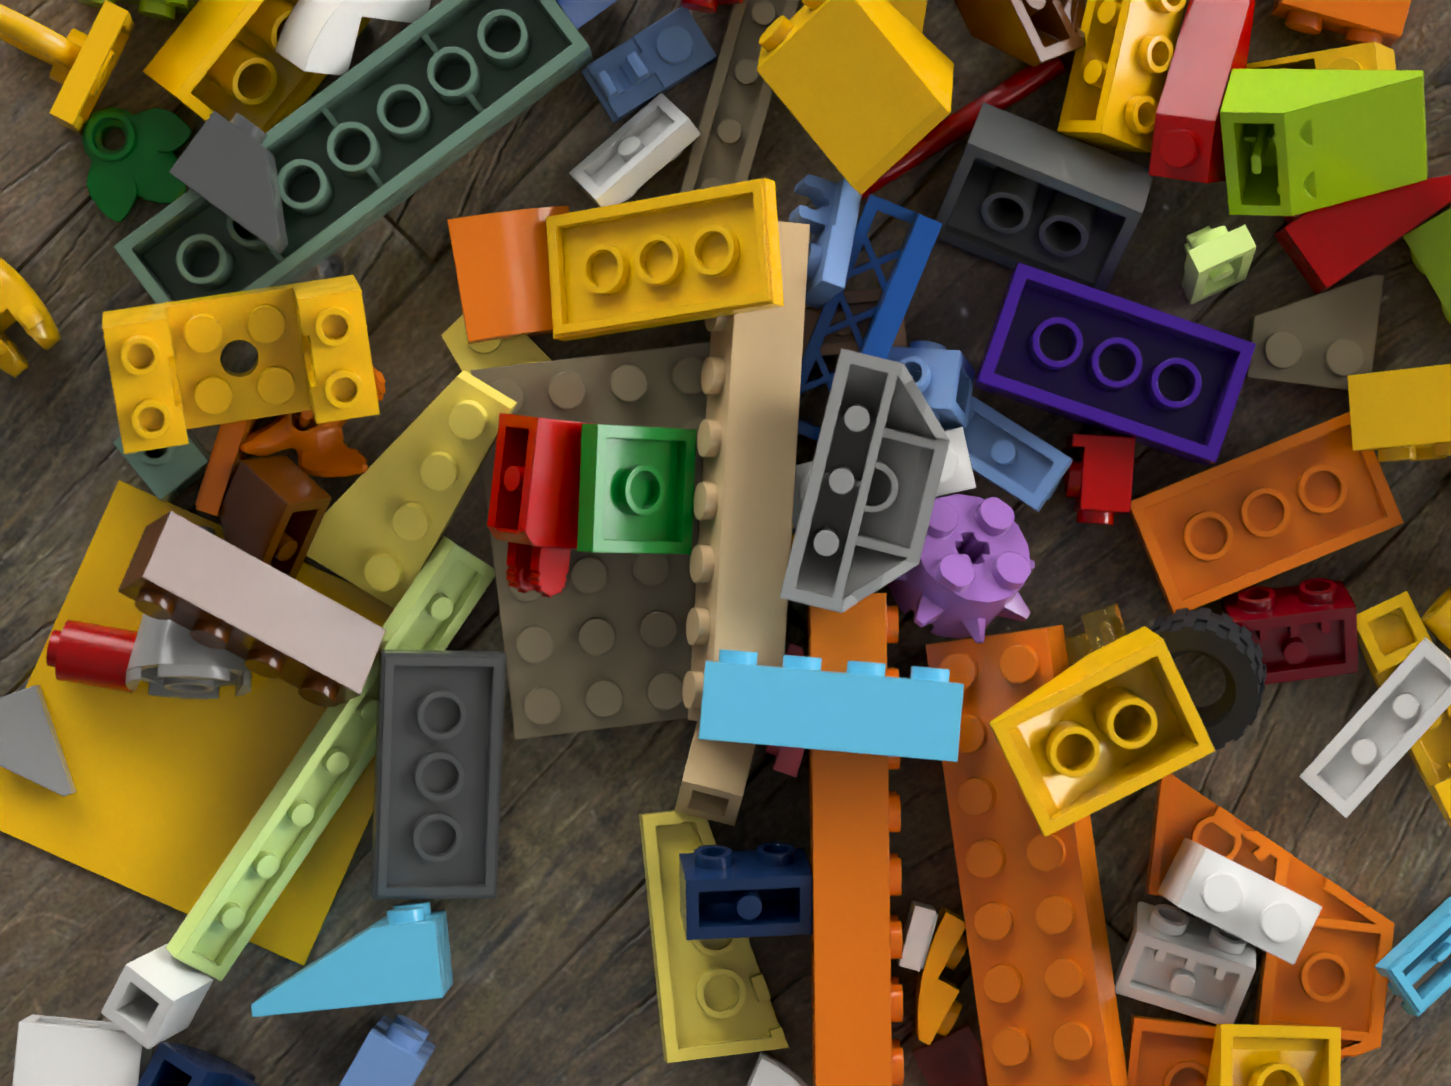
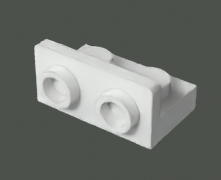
[1114,902,1256,1024]

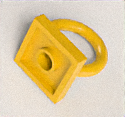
[0,0,135,135]

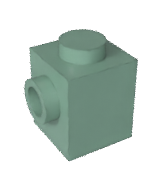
[113,429,211,503]

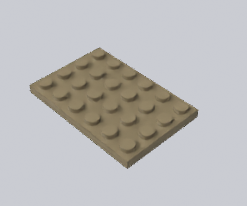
[470,342,710,740]

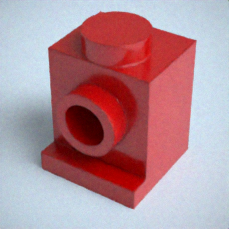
[1065,434,1135,525]

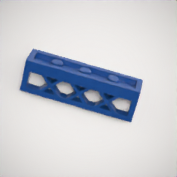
[798,193,942,441]

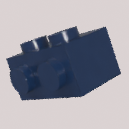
[679,842,813,940]

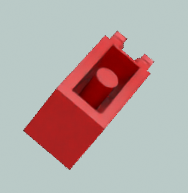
[487,413,593,598]

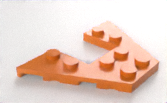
[1126,774,1395,1086]

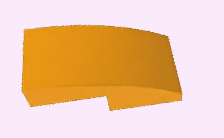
[914,906,968,1046]

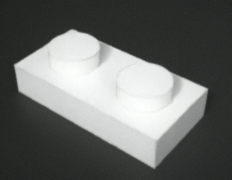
[569,93,701,207]

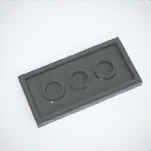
[371,650,506,899]

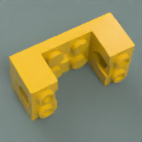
[102,275,380,454]

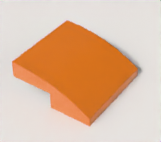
[447,205,570,344]

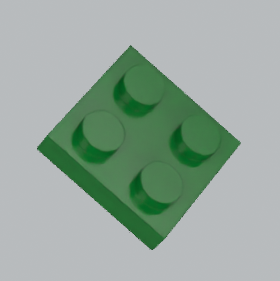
[577,424,697,554]

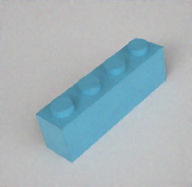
[699,649,964,762]

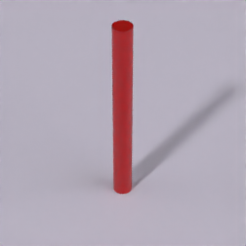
[861,58,1065,201]

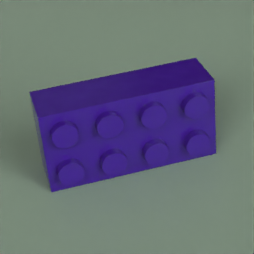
[973,263,1256,466]

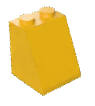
[757,0,954,195]

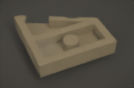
[1245,274,1384,392]

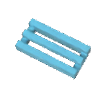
[1374,896,1451,1017]

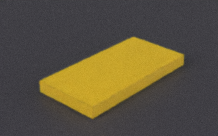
[546,178,784,341]

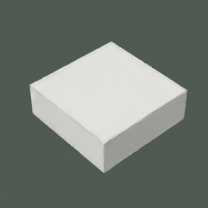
[896,900,938,972]

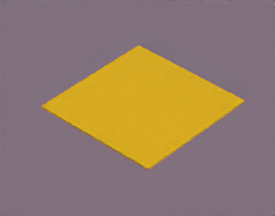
[0,480,394,966]

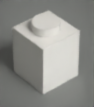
[101,944,213,1049]

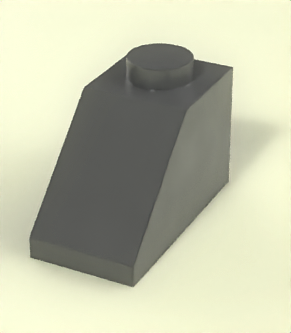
[169,111,288,254]

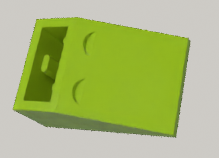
[1220,69,1428,216]

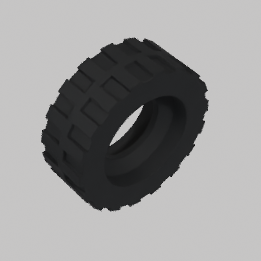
[1147,608,1267,750]

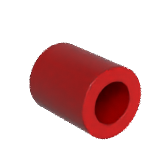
[46,620,138,693]

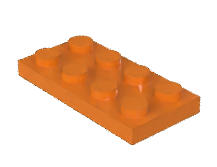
[1130,411,1404,615]

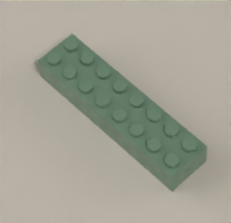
[113,0,593,304]

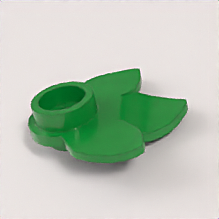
[82,107,193,223]

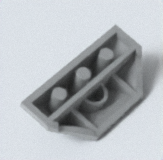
[780,348,950,613]

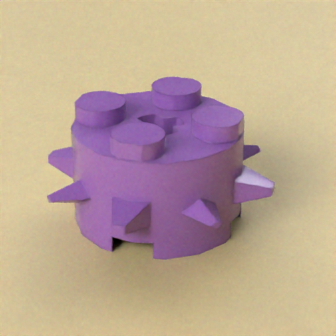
[889,494,1035,644]

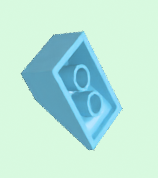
[251,901,453,1017]

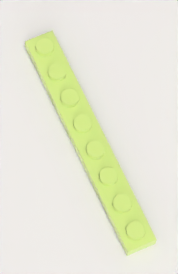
[166,536,495,982]

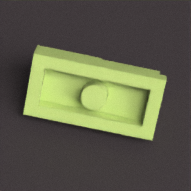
[1181,225,1257,305]

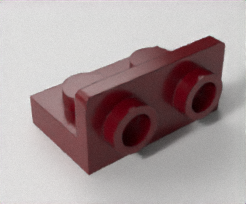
[1222,578,1358,685]

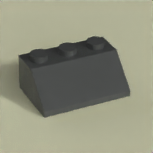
[935,102,1154,292]

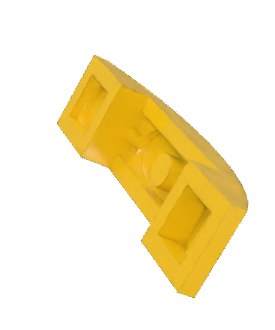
[1356,591,1451,828]

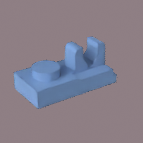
[581,6,717,124]
[789,174,862,309]
[945,396,1073,512]

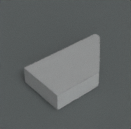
[0,685,77,796]

